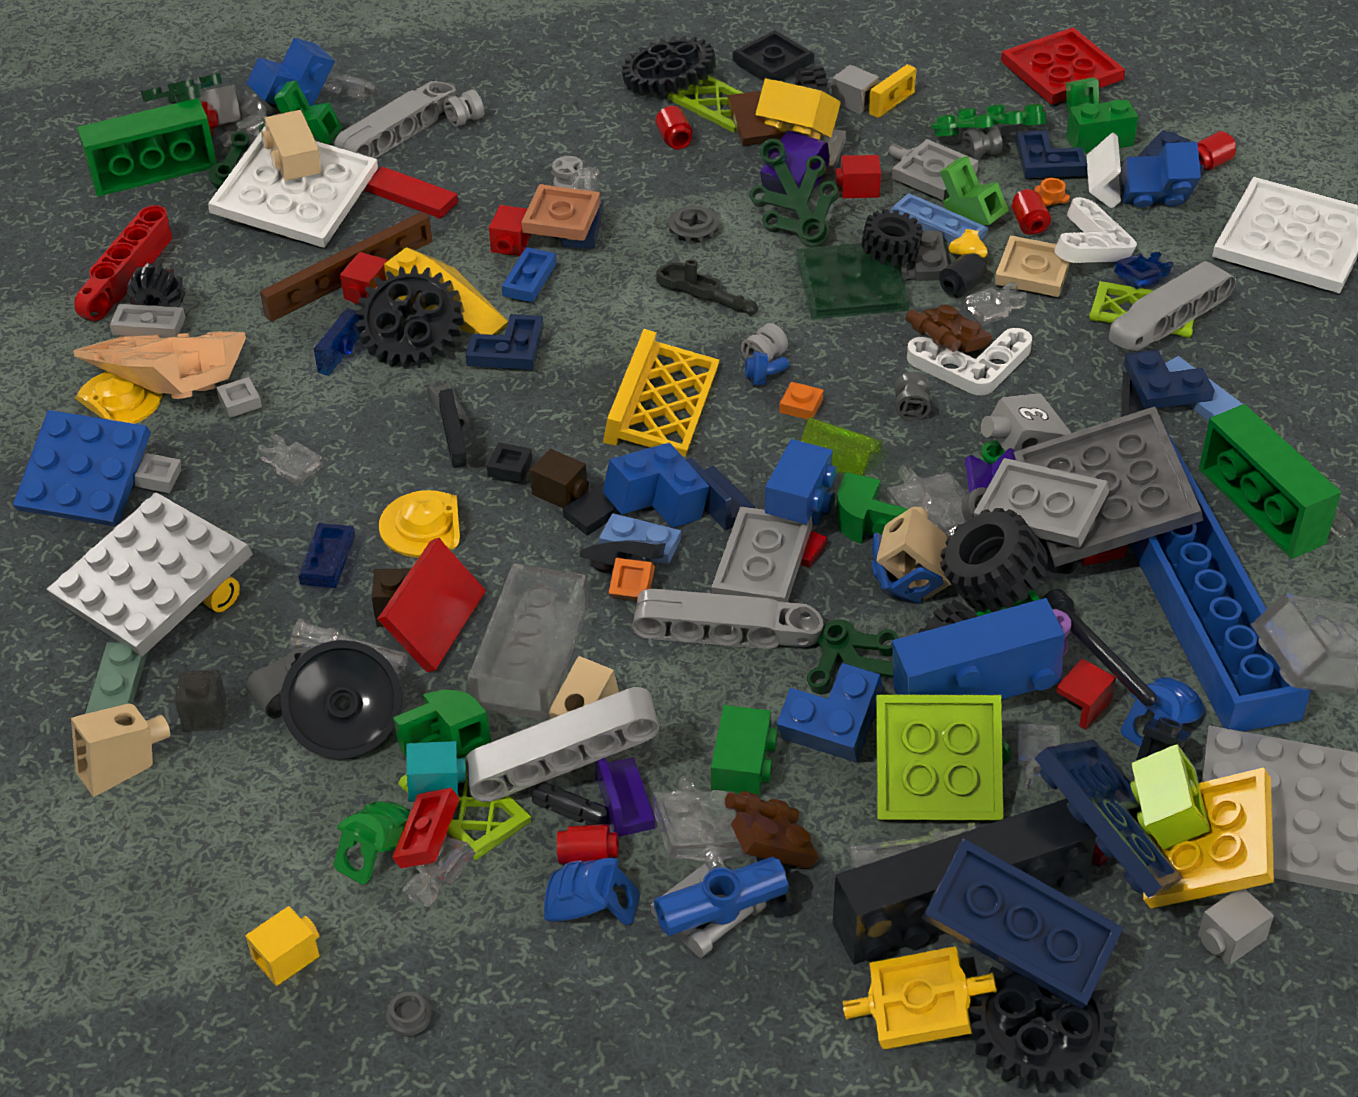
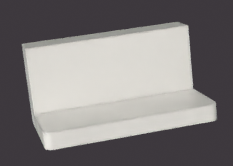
[1087,133,1121,208]

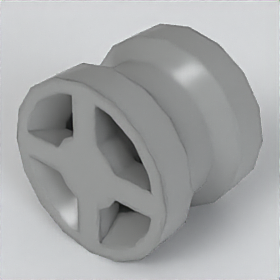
[552,156,584,190]

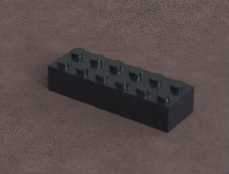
[832,798,1097,965]

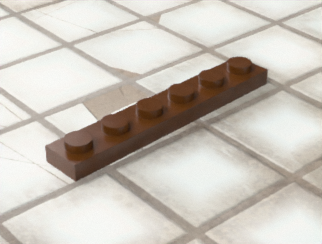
[260,211,433,322]

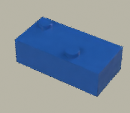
[892,598,1065,700]

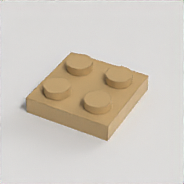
[995,235,1071,297]

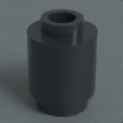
[939,253,987,298]

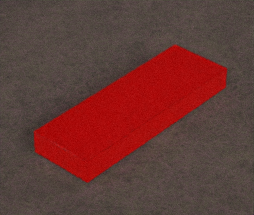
[364,166,458,219]

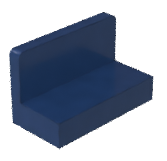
[686,457,755,531]

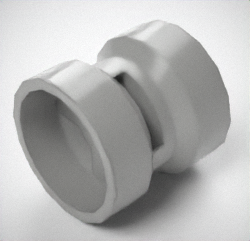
[443,89,484,128]
[741,323,788,362]

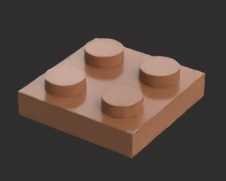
[522,184,601,241]

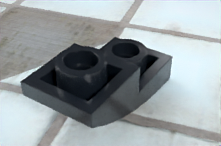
[579,540,666,570]

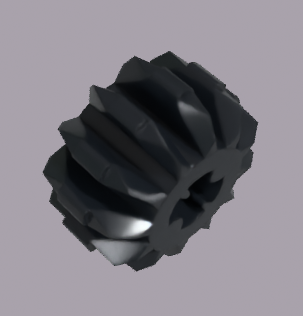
[127,262,186,307]

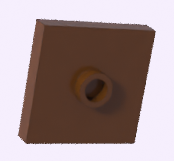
[727,91,800,146]

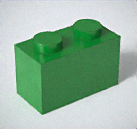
[1066,99,1138,153]
[711,705,778,798]

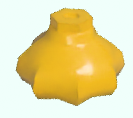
[949,229,988,259]

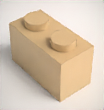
[261,110,321,181]

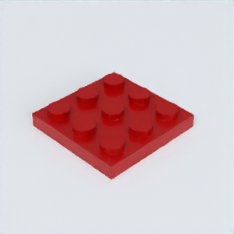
[1001,27,1126,105]

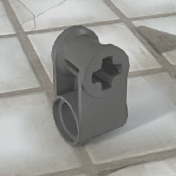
[246,647,311,719]

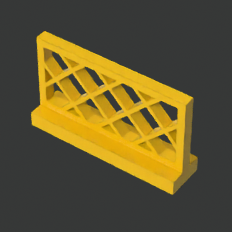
[603,329,720,457]

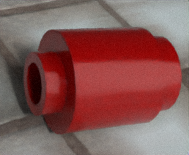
[655,106,693,150]
[1197,131,1236,171]
[1012,189,1051,235]
[557,824,619,865]

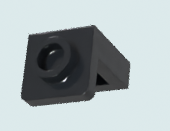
[1136,717,1192,761]

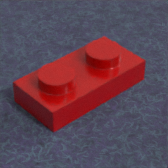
[392,788,460,869]

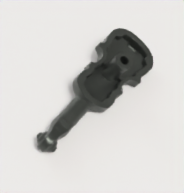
[656,259,758,315]

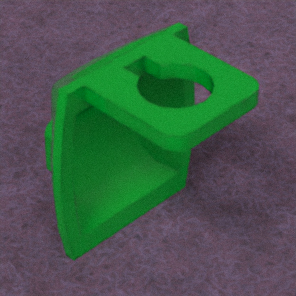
[334,801,410,885]

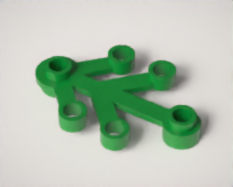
[931,104,1047,136]

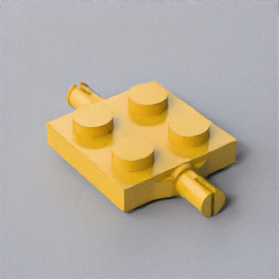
[843,946,997,1050]

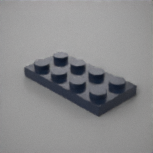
[921,838,1123,1009]

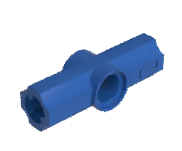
[654,857,789,936]

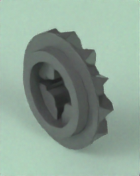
[668,206,719,243]

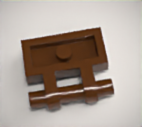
[905,305,993,352]
[725,791,819,869]

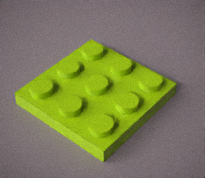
[876,695,1003,821]

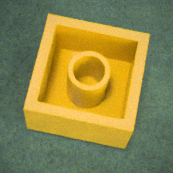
[755,78,841,140]

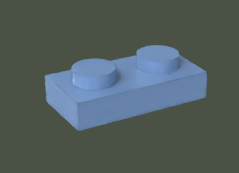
[599,513,681,564]

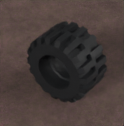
[940,508,1048,612]

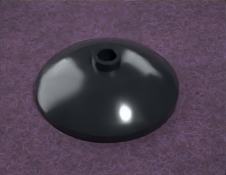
[281,640,402,760]

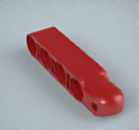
[74,205,172,321]

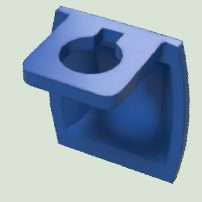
[871,533,944,604]
[1121,677,1205,747]
[544,858,640,925]

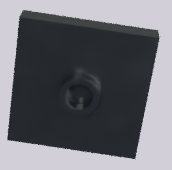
[732,30,814,81]

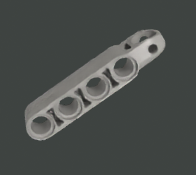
[334,81,457,159]
[1109,261,1236,351]
[632,589,824,649]

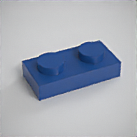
[502,247,557,302]

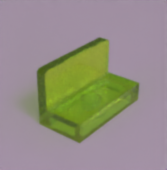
[801,417,882,476]

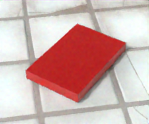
[378,538,486,672]

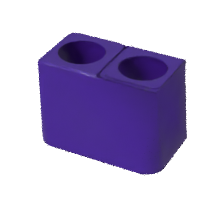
[760,130,830,195]

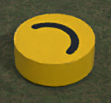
[203,576,240,612]

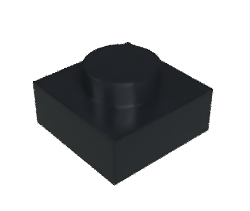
[487,442,533,483]

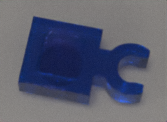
[1114,252,1174,289]

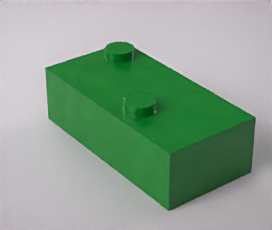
[77,98,217,197]
[1198,403,1341,559]

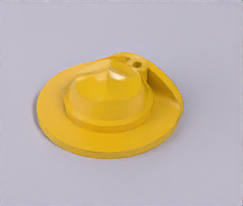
[74,371,162,424]
[379,490,460,558]

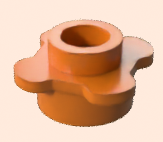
[1034,178,1070,206]

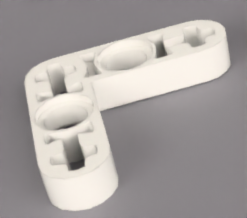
[1054,197,1137,263]
[907,328,1032,395]

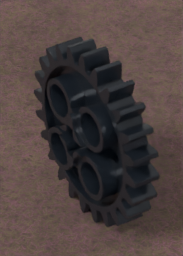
[621,36,716,97]
[355,265,465,369]
[968,966,1117,1093]

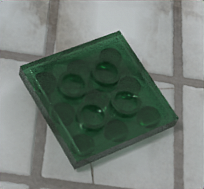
[796,243,909,319]

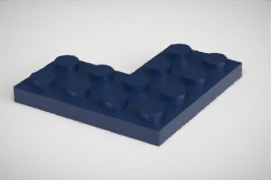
[1034,740,1183,898]

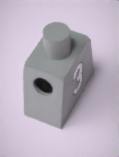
[981,393,1071,452]

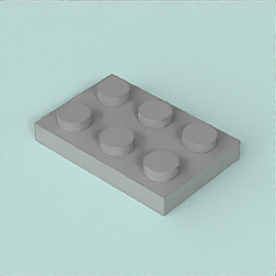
[974,458,1110,547]
[711,507,813,602]

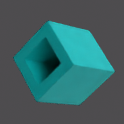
[407,741,466,802]

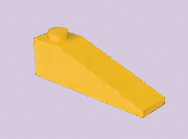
[384,247,508,335]

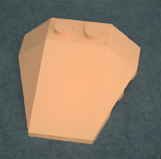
[73,331,246,399]

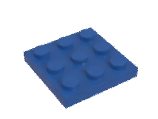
[13,410,151,527]

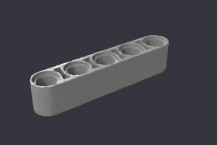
[465,687,659,802]

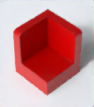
[1057,658,1116,730]

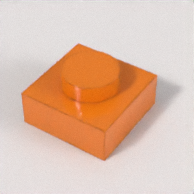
[779,382,824,421]
[608,558,655,601]

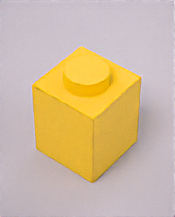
[245,906,320,986]

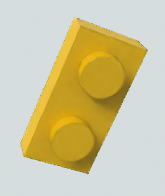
[869,64,917,118]

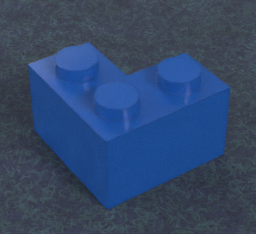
[246,37,335,106]
[1121,142,1201,208]
[765,439,837,525]
[603,442,710,528]
[777,663,884,763]

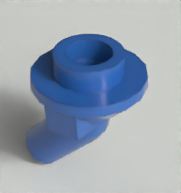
[745,351,789,386]

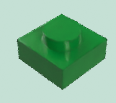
[1066,77,1099,113]

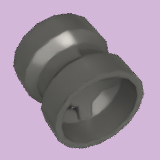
[961,124,1002,159]
[895,372,931,420]

